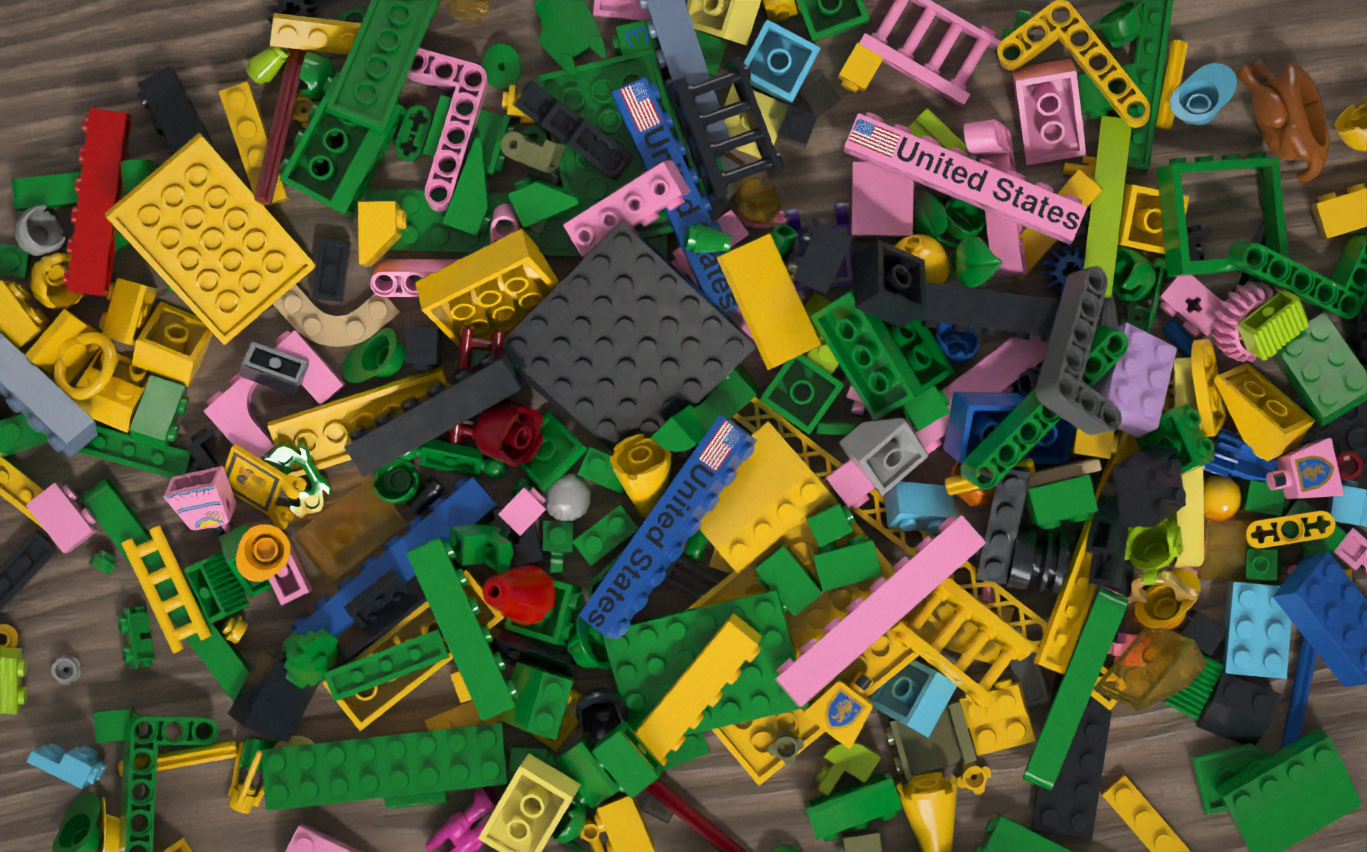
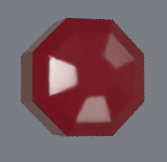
[1335,451,1363,480]

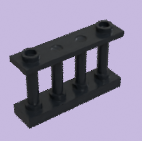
[666,57,784,201]

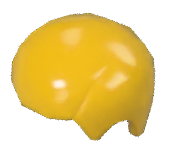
[1203,475,1243,520]

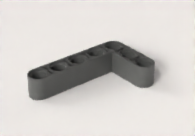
[1036,266,1122,436]

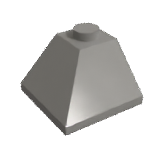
[839,418,928,496]

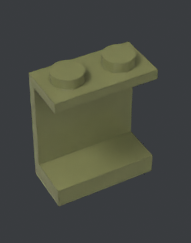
[885,699,977,781]

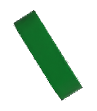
[395,105,433,162]

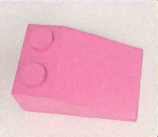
[1011,58,1086,165]

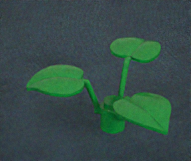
[913,191,1002,288]

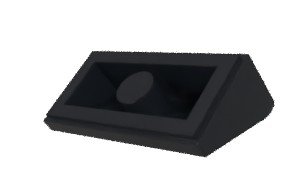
[240,341,309,396]

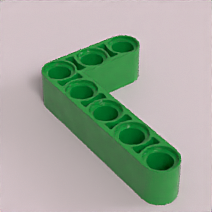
[11,159,159,211]
[1228,233,1367,319]
[119,715,219,852]

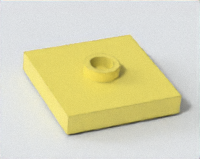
[724,84,789,159]

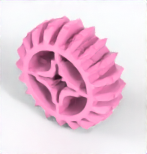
[1211,281,1278,363]

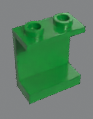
[423,95,516,177]

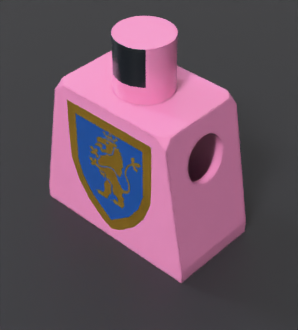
[1266,438,1344,499]

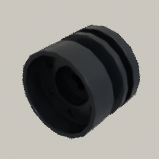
[1005,525,1069,596]

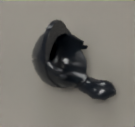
[576,687,628,739]

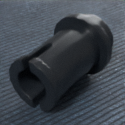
[406,476,445,515]

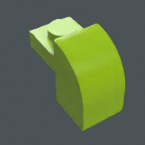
[816,741,881,796]

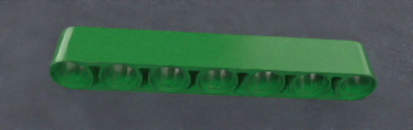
[960,325,1129,490]
[1022,587,1129,790]

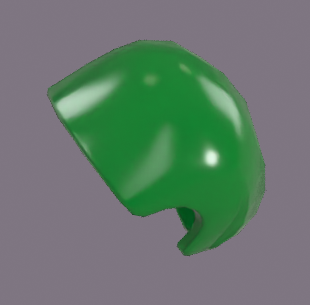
[300,50,335,100]
[943,197,987,240]
[372,458,420,504]
[551,798,587,843]

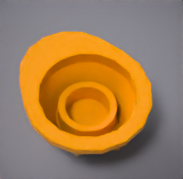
[236,524,291,582]

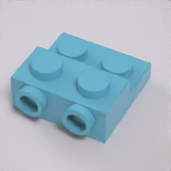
[27,743,107,789]

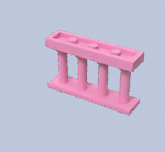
[859,0,1001,108]

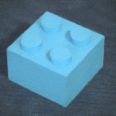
[743,20,821,106]

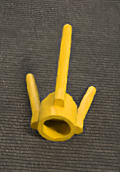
[227,742,265,814]

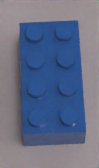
[943,392,1075,464]
[1272,552,1367,687]

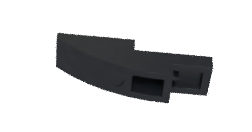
[1085,464,1136,588]

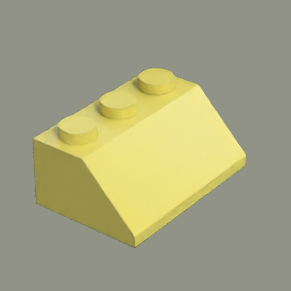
[686,0,761,46]

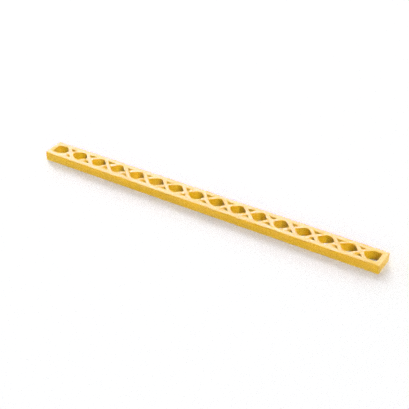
[732,397,1129,710]

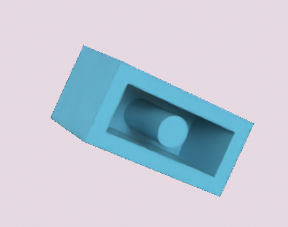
[884,481,956,534]

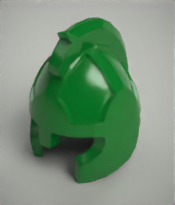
[1112,246,1157,301]

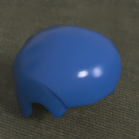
[934,323,980,364]

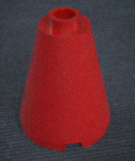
[483,564,556,625]

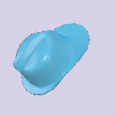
[1170,63,1237,125]

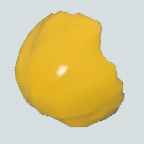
[29,252,83,310]

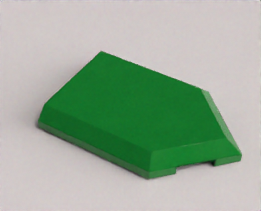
[1191,742,1270,815]

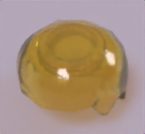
[735,177,782,224]

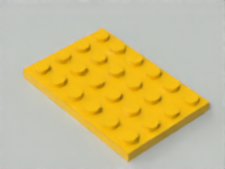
[105,133,316,345]

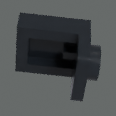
[187,428,220,471]

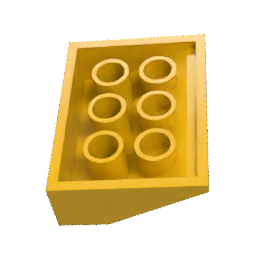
[415,229,559,351]
[700,421,831,574]

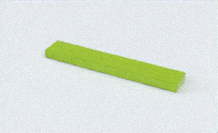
[1084,116,1131,299]

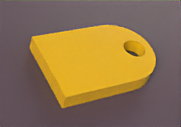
[1191,339,1226,437]

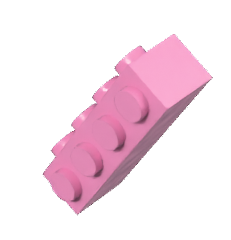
[563,160,691,257]

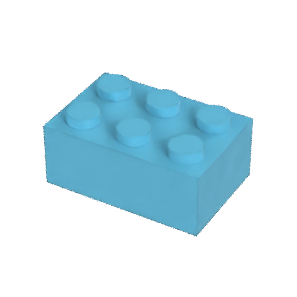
[1220,580,1292,679]

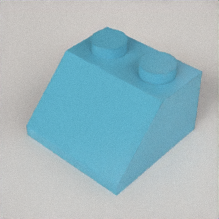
[870,660,957,738]

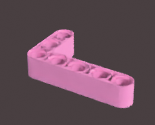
[407,48,488,212]
[964,119,1027,279]
[370,204,520,297]

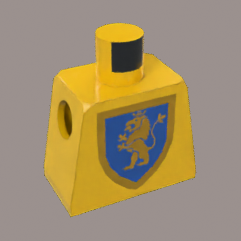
[803,671,874,749]

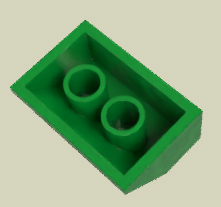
[803,771,903,842]

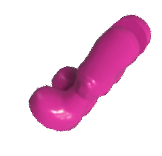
[425,787,499,852]

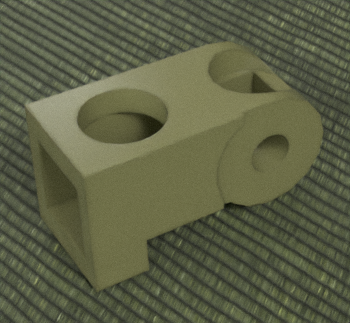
[501,131,566,174]

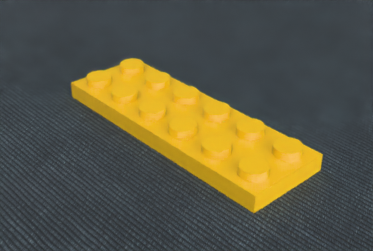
[268,367,447,477]

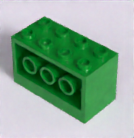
[279,71,407,219]
[810,289,955,421]

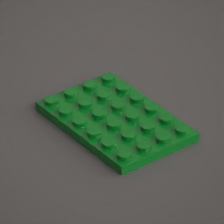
[536,47,677,254]
[602,589,810,736]

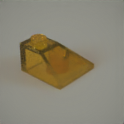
[1199,519,1262,582]

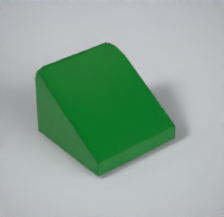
[239,735,278,771]

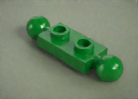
[399,439,508,479]

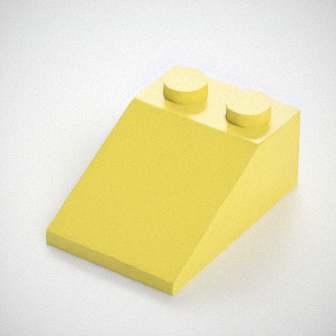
[478,753,581,852]

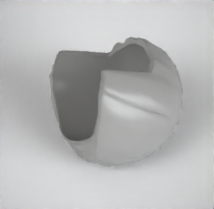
[15,205,65,256]
[542,472,591,521]

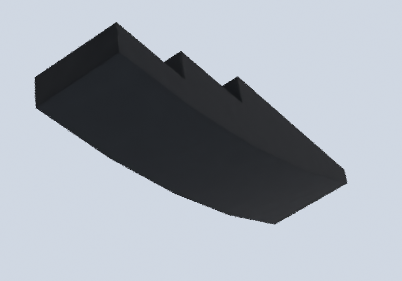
[512,80,633,180]

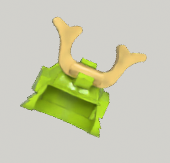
[1124,514,1199,603]

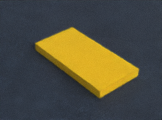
[717,234,821,370]

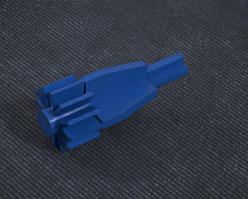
[1203,428,1278,483]

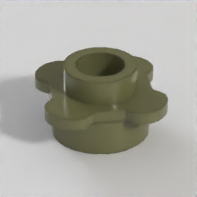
[768,728,804,765]

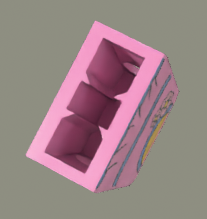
[164,466,236,537]

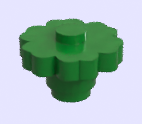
[282,628,339,689]

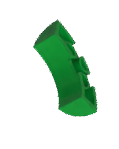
[651,363,759,452]

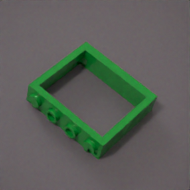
[1157,152,1289,277]

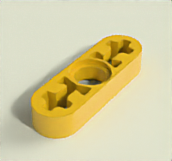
[1245,511,1335,549]

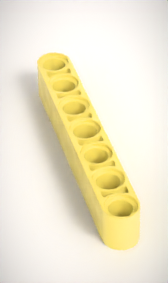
[1162,357,1204,568]

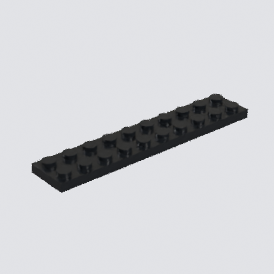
[1031,530,1134,839]

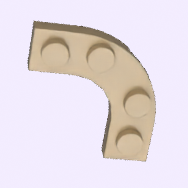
[273,284,401,347]

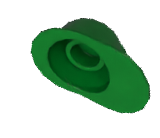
[1089,0,1146,48]
[343,328,406,384]
[567,615,611,670]
[52,792,103,852]

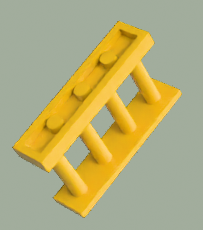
[890,577,1035,708]

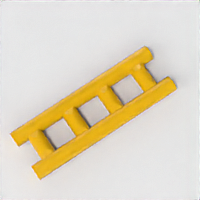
[121,525,212,654]

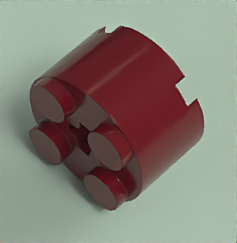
[471,398,544,467]

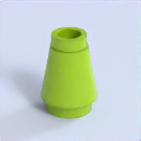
[246,46,290,85]

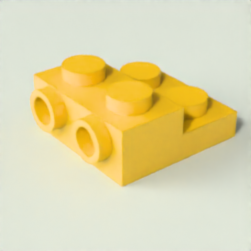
[959,679,1037,756]

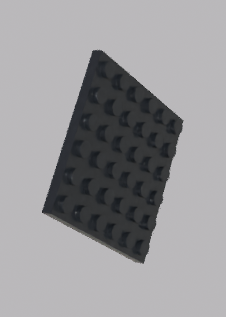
[502,218,757,453]

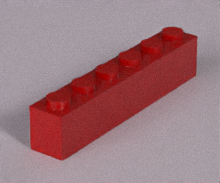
[63,108,132,297]

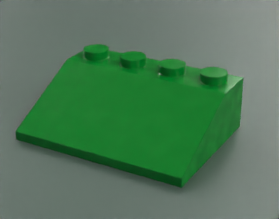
[1214,728,1362,852]

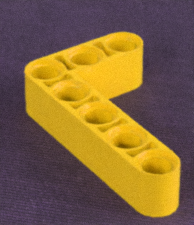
[997,0,1150,128]

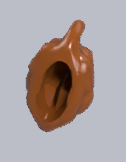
[1236,60,1330,183]

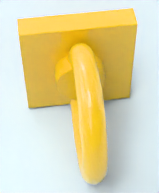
[25,309,117,400]

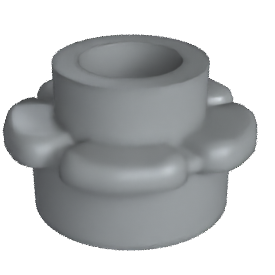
[51,655,81,685]

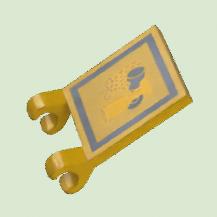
[224,444,306,530]

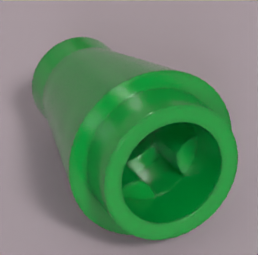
[684,223,731,253]

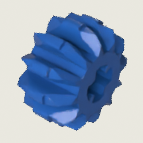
[1043,246,1085,296]

